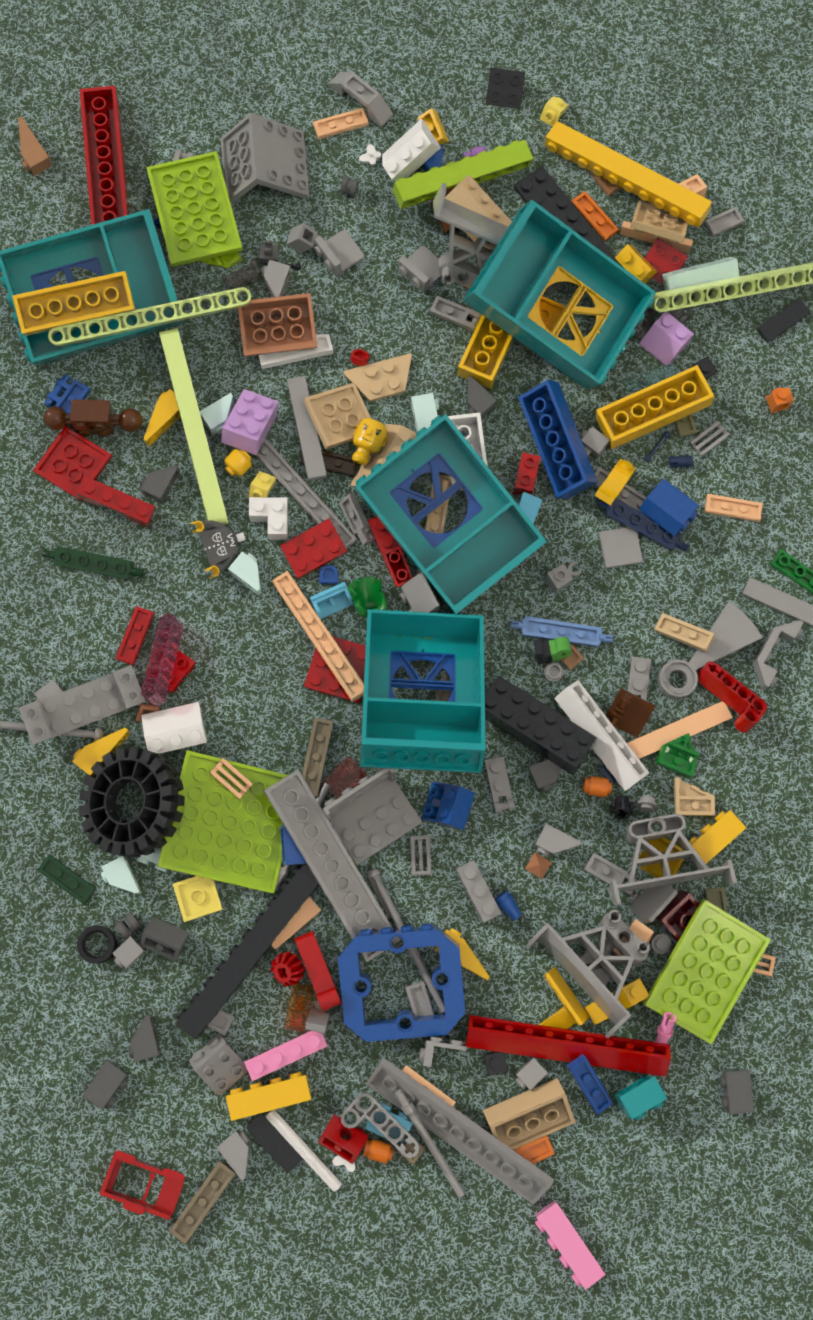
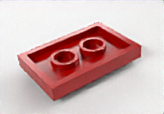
[280,518,348,579]

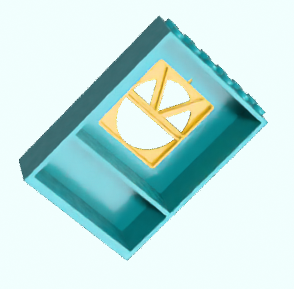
[462,199,656,390]

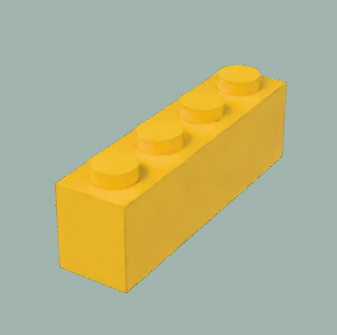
[226,1072,312,1121]

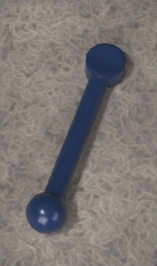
[644,431,670,462]

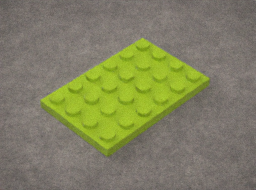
[146,151,243,267]
[643,899,771,1045]

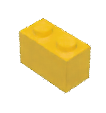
[615,244,658,284]

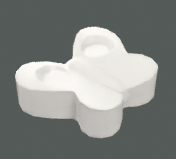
[359,144,381,166]
[332,1155,355,1172]

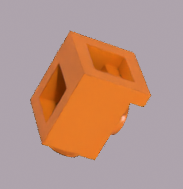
[766,387,794,413]

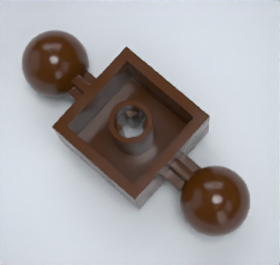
[43,399,143,437]

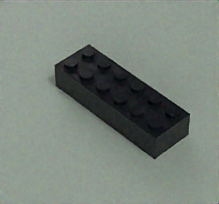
[485,676,597,776]

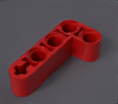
[697,661,767,733]
[294,930,342,1012]

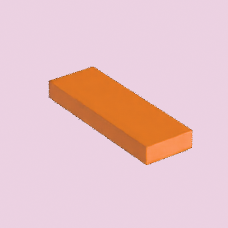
[571,191,619,242]

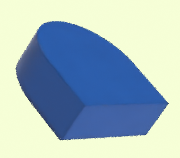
[319,565,338,585]

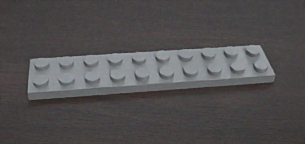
[263,770,400,962]
[366,1058,554,1205]

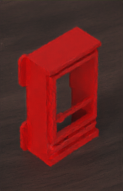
[99,1150,186,1220]

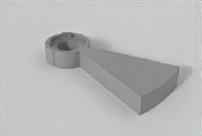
[657,602,763,700]

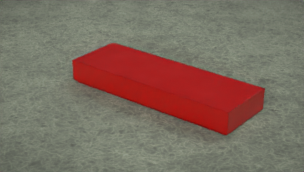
[115,606,155,666]

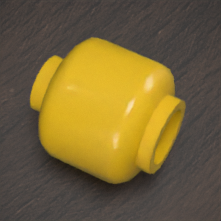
[224,449,252,477]

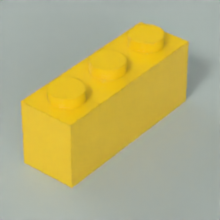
[689,810,746,864]

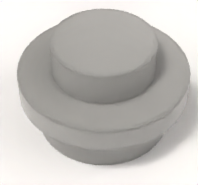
[544,663,563,682]
[637,796,657,812]
[651,934,671,954]

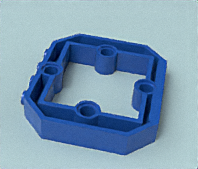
[338,923,465,1042]

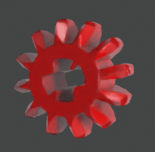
[270,951,305,987]

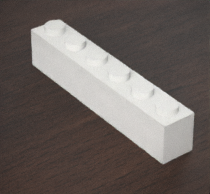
[554,680,649,791]

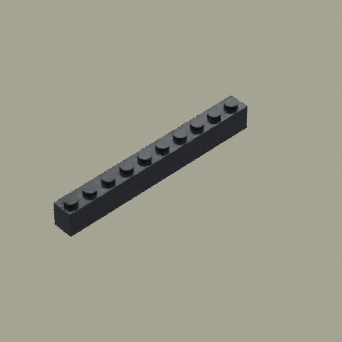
[176,864,319,1039]

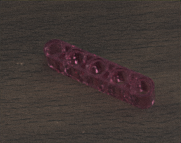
[141,613,183,706]

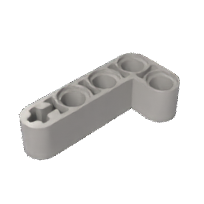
[341,1092,419,1158]

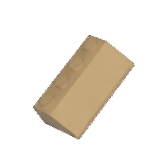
[445,175,512,251]
[350,424,416,488]
[483,1078,576,1150]

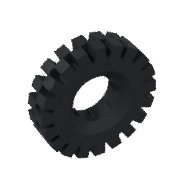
[79,747,185,857]

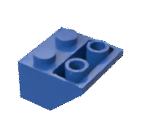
[421,782,475,830]

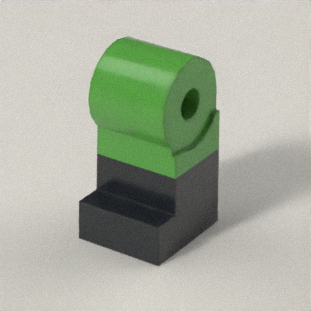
[533,637,572,664]

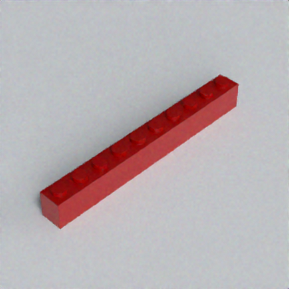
[465,1015,671,1077]

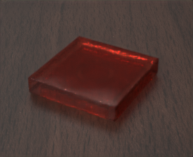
[321,756,368,799]

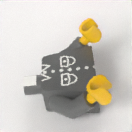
[191,520,246,579]

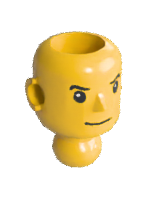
[352,418,388,466]

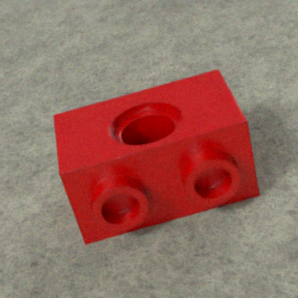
[513,452,541,495]
[318,1114,369,1164]

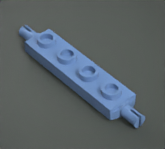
[510,616,613,647]

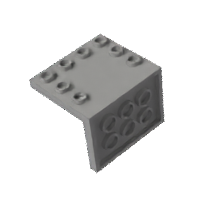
[221,113,309,204]
[323,768,422,865]

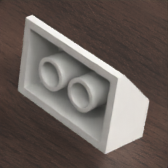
[382,119,441,181]
[141,702,207,754]

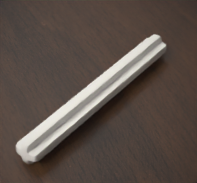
[266,1110,342,1192]

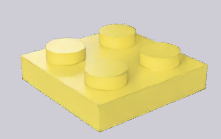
[173,876,223,922]

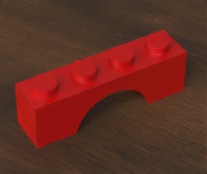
[76,476,155,528]

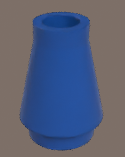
[494,890,522,921]

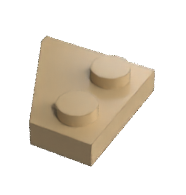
[674,778,715,816]

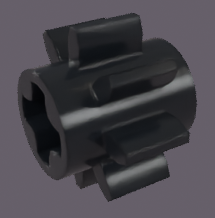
[610,795,634,819]

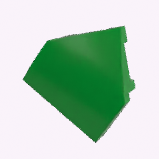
[655,733,700,778]

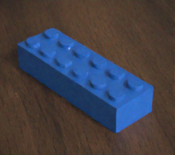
[518,380,598,499]

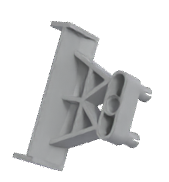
[433,183,508,289]
[607,814,737,906]
[525,910,650,1039]

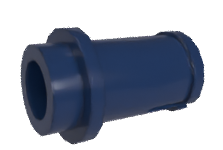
[669,454,693,469]

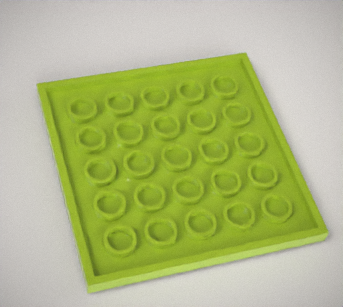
[157,750,288,894]

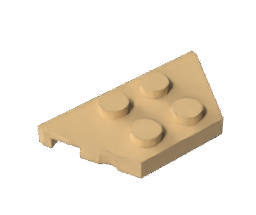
[343,353,412,402]

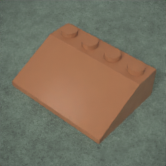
[238,293,318,357]

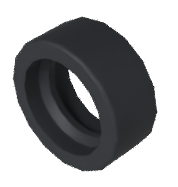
[77,925,117,964]

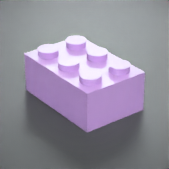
[221,389,279,455]

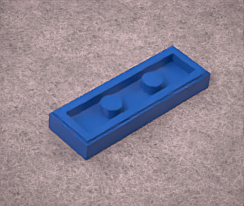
[566,1054,614,1115]

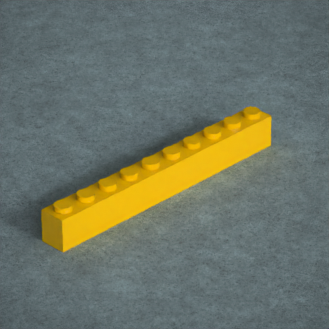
[545,121,712,228]

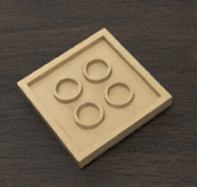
[630,200,688,243]
[303,383,371,449]

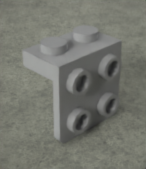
[314,230,364,276]
[398,246,441,293]
[189,1033,248,1095]
[419,1036,467,1067]

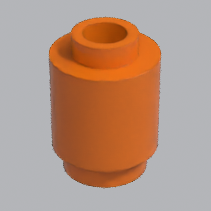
[583,776,612,798]
[363,1138,394,1164]

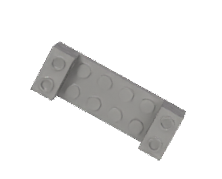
[18,665,146,745]

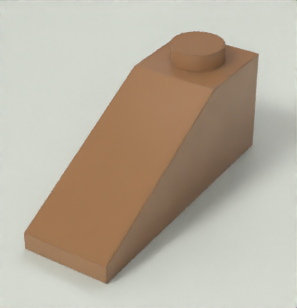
[18,116,52,176]

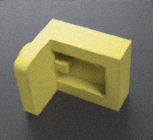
[540,96,569,126]
[249,471,276,498]

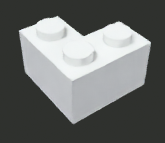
[249,497,288,540]

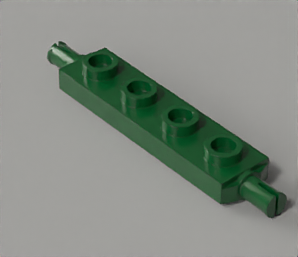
[42,546,144,580]

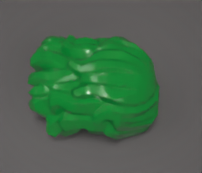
[348,575,387,618]

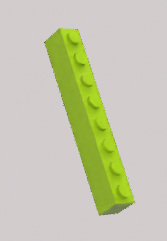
[392,140,534,210]

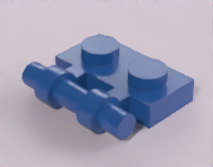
[44,374,91,413]

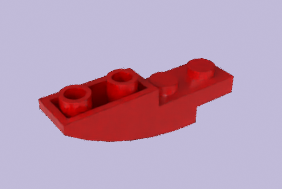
[368,517,413,588]

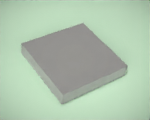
[598,527,643,569]

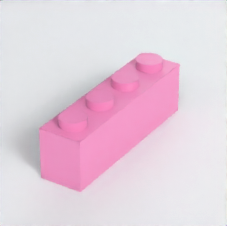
[244,1031,328,1081]
[535,1200,606,1290]

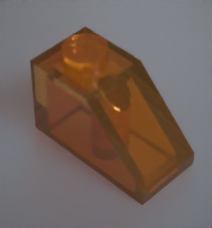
[285,983,313,1032]

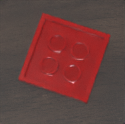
[33,426,112,502]
[304,636,365,704]

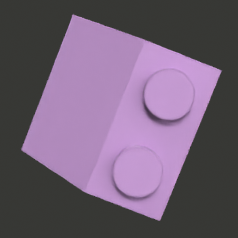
[639,311,694,367]

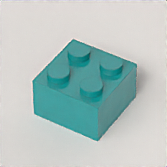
[613,1074,667,1120]

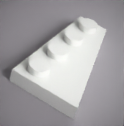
[259,334,334,369]

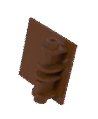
[605,688,655,738]

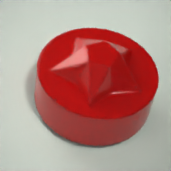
[350,349,369,366]

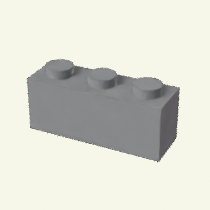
[455,860,502,924]

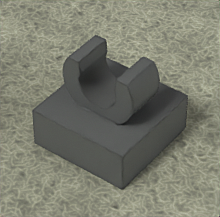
[259,241,279,263]

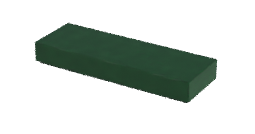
[37,854,97,905]

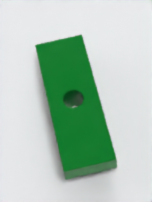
[770,549,813,594]

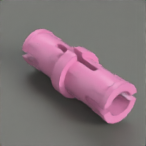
[654,1012,677,1044]

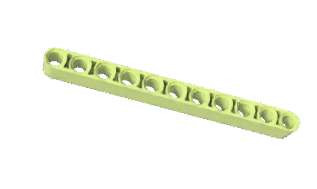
[650,263,813,312]
[48,287,251,346]
[159,328,228,525]

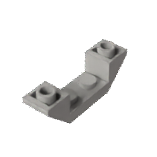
[328,72,393,128]
[753,620,804,690]

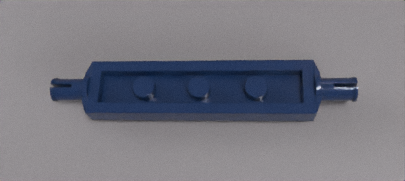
[596,499,689,552]

